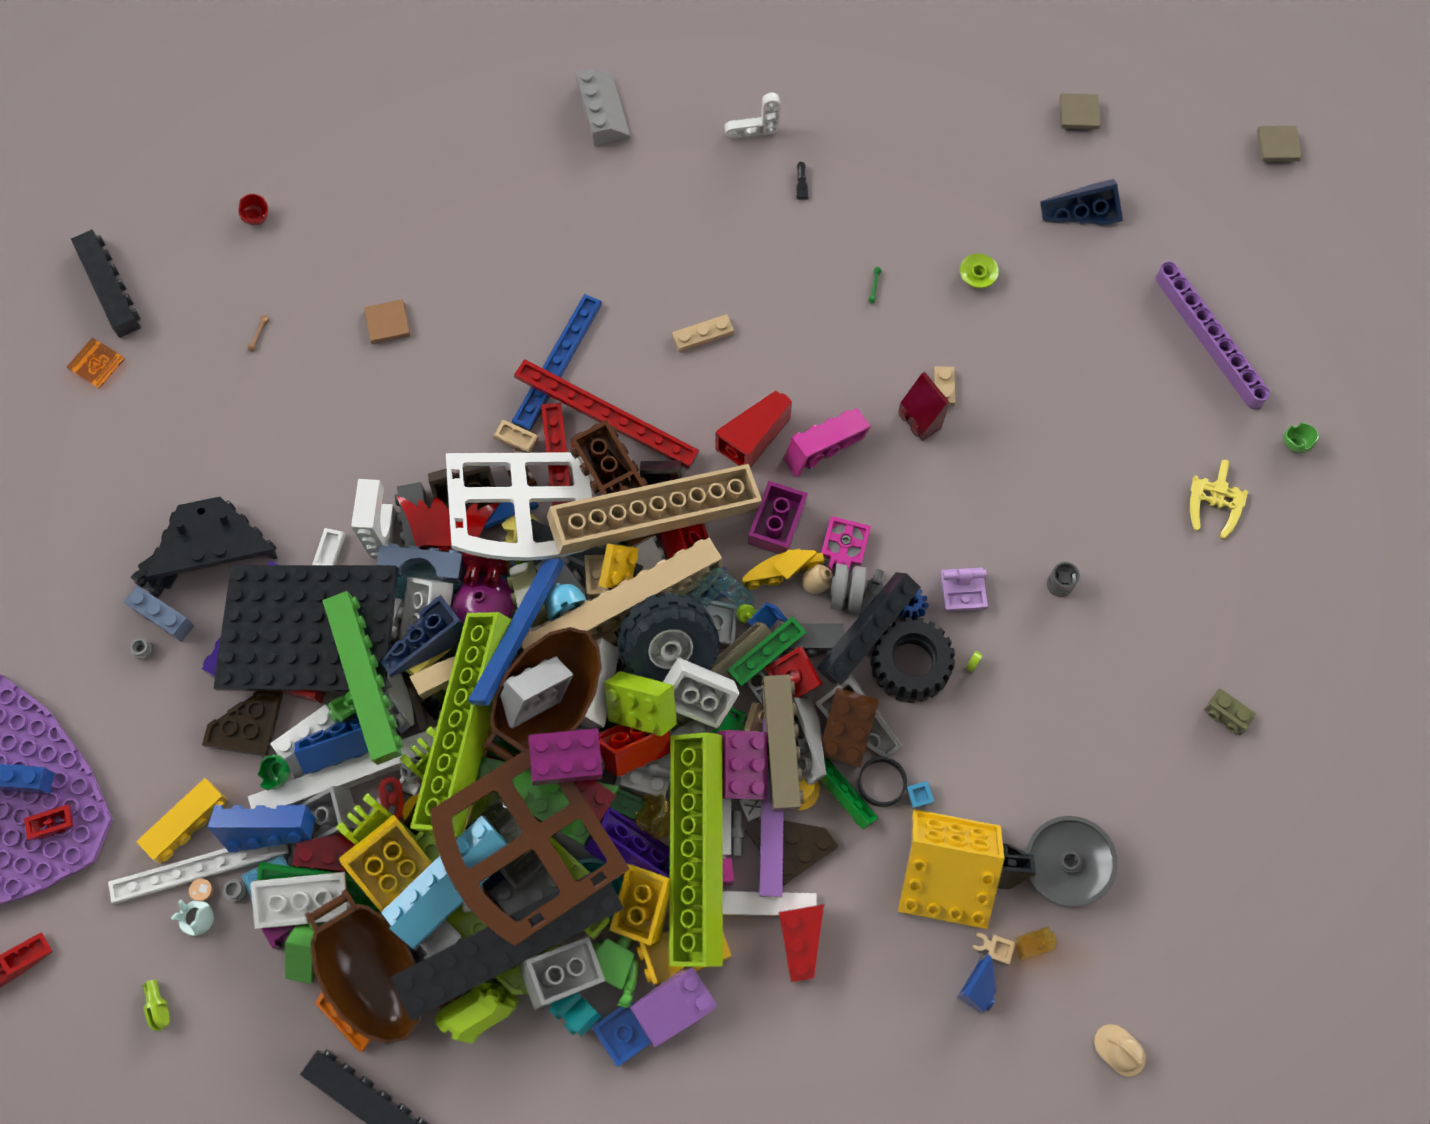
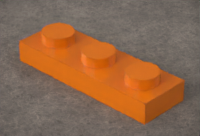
[314,992,372,1053]

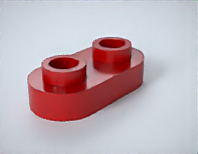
[378,777,404,819]

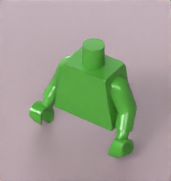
[592,935,639,1008]

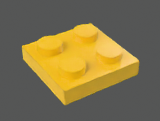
[598,543,639,588]

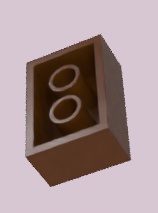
[822,688,879,767]

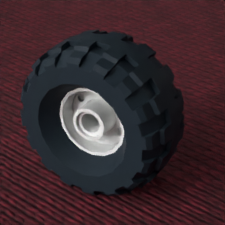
[617,592,720,682]

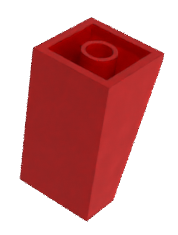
[715,390,792,468]

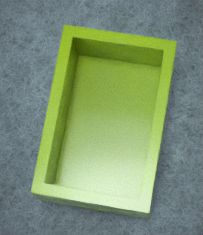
[604,671,677,736]

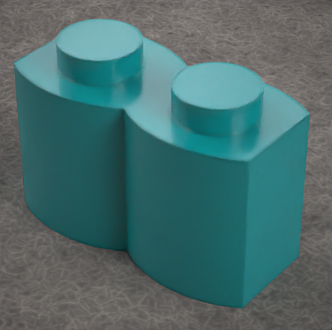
[549,992,601,1037]

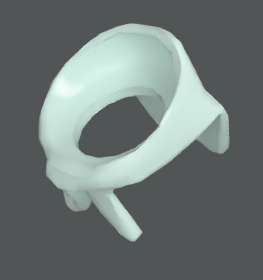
[171,900,214,936]

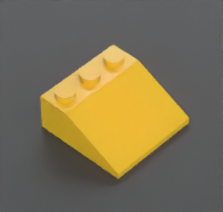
[339,815,432,912]

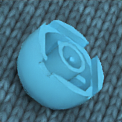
[544,583,586,621]

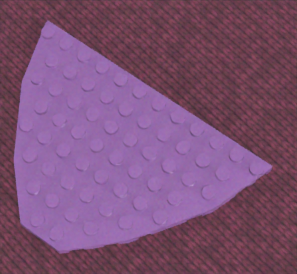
[0,674,113,905]

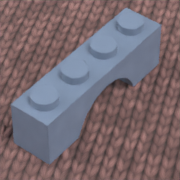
[376,543,465,584]

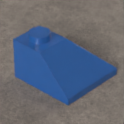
[957,954,996,1013]

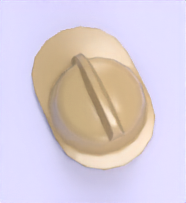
[1094,1024,1146,1077]

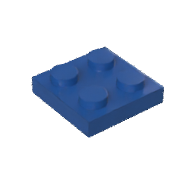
[592,1002,651,1067]

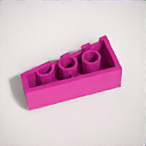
[783,408,871,477]

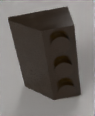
[428,466,500,510]

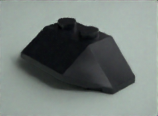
[997,843,1036,889]

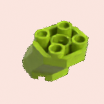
[434,980,519,1044]

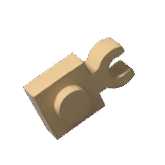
[972,933,1016,965]

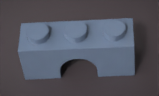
[124,585,195,642]

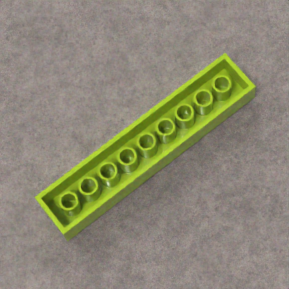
[410,612,512,838]
[669,732,723,967]

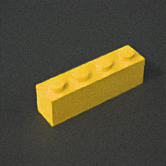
[136,778,228,864]

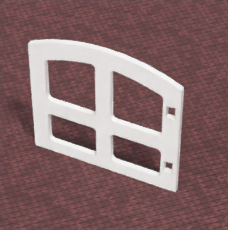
[446,452,592,561]

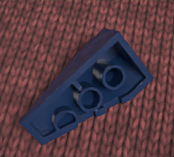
[1040,179,1123,226]

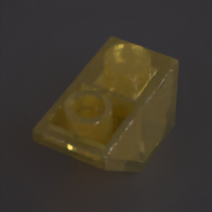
[1014,926,1057,962]

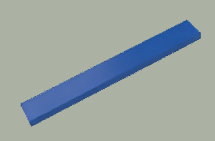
[511,294,602,432]
[468,558,564,705]

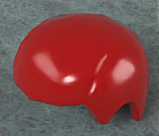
[238,194,268,225]

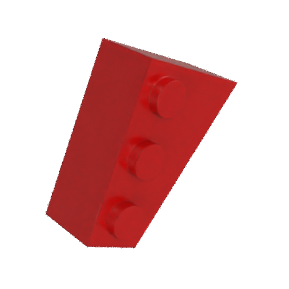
[778,904,824,982]

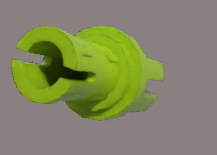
[142,980,170,1032]

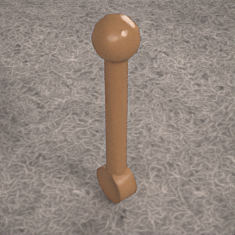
[247,315,269,351]

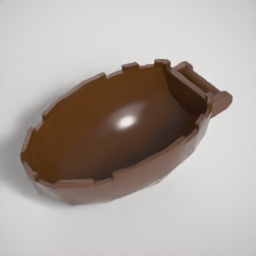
[482,627,602,761]
[304,889,421,1044]

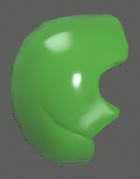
[1283,422,1319,453]

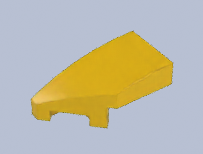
[773,550,818,580]

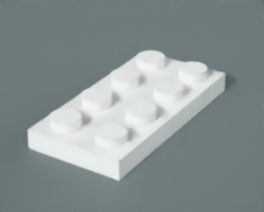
[251,872,349,929]

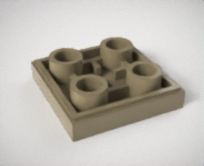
[1060,93,1100,129]
[1257,126,1302,162]

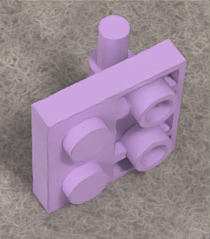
[940,567,988,612]

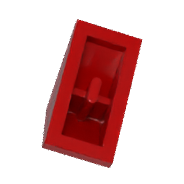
[24,804,73,840]

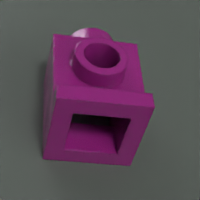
[261,925,296,950]

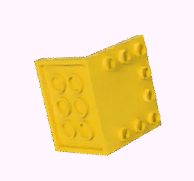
[898,809,1004,929]

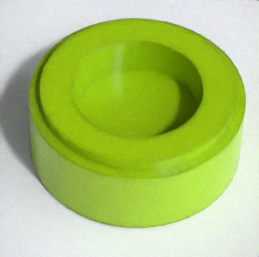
[965,651,983,672]

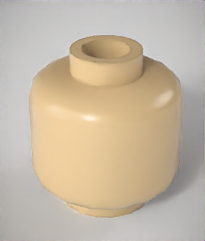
[802,564,833,595]

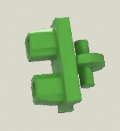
[327,691,357,723]

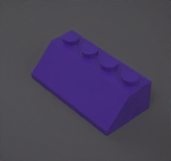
[584,806,670,878]

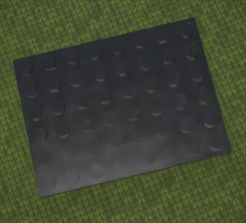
[213,565,398,692]

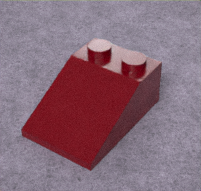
[898,371,950,441]

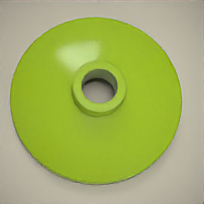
[960,253,999,288]

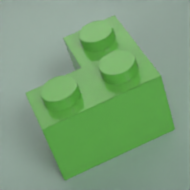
[285,921,327,984]

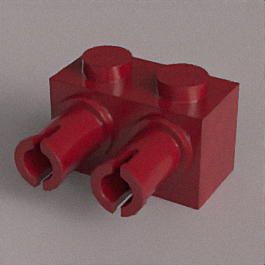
[462,552,512,588]

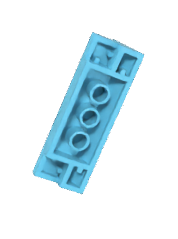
[381,815,509,949]

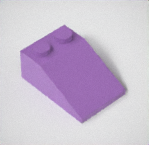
[629,967,717,1047]

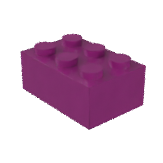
[748,481,808,554]
[528,728,602,786]
[716,730,767,800]

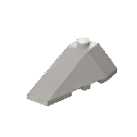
[815,673,903,757]
[792,697,826,785]

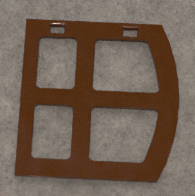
[430,748,630,946]

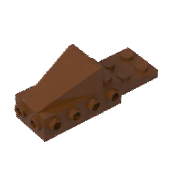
[569,420,662,547]

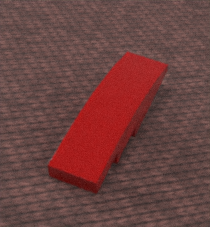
[0,932,53,988]

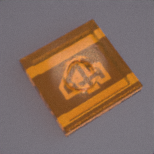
[67,337,125,389]

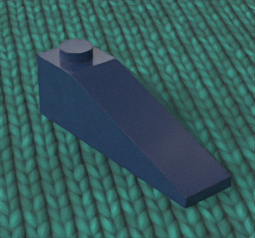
[380,595,464,677]

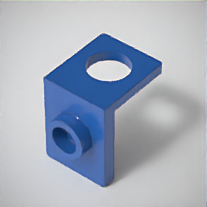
[747,602,788,629]

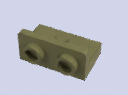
[1204,688,1256,735]

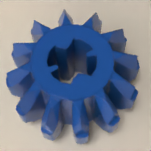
[899,589,929,621]

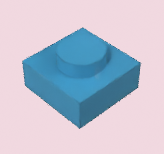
[906,781,934,809]

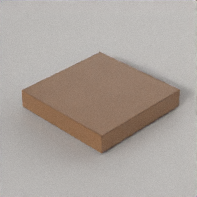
[364,299,410,344]

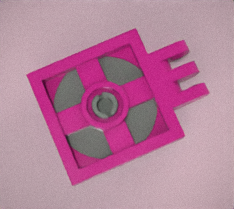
[821,516,871,571]

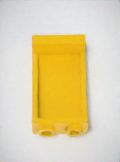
[637,931,732,987]

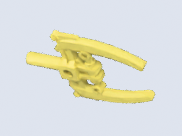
[1190,460,1248,539]

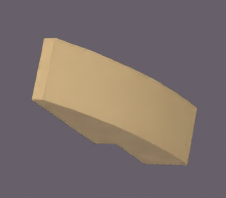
[410,657,455,700]

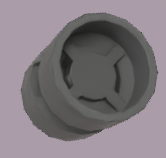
[1047,562,1080,597]

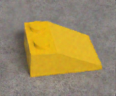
[610,864,670,946]

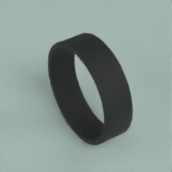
[858,757,907,807]

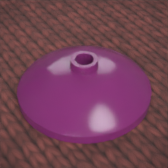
[452,575,515,623]

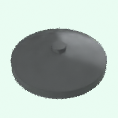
[1026,816,1118,908]

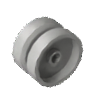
[830,563,866,613]

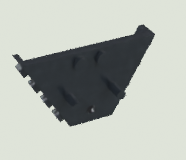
[145,496,278,586]

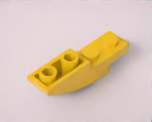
[742,548,824,590]

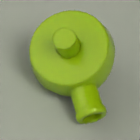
[736,604,759,624]

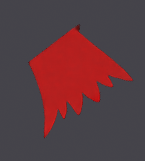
[397,496,500,552]

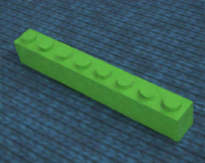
[322,591,404,765]

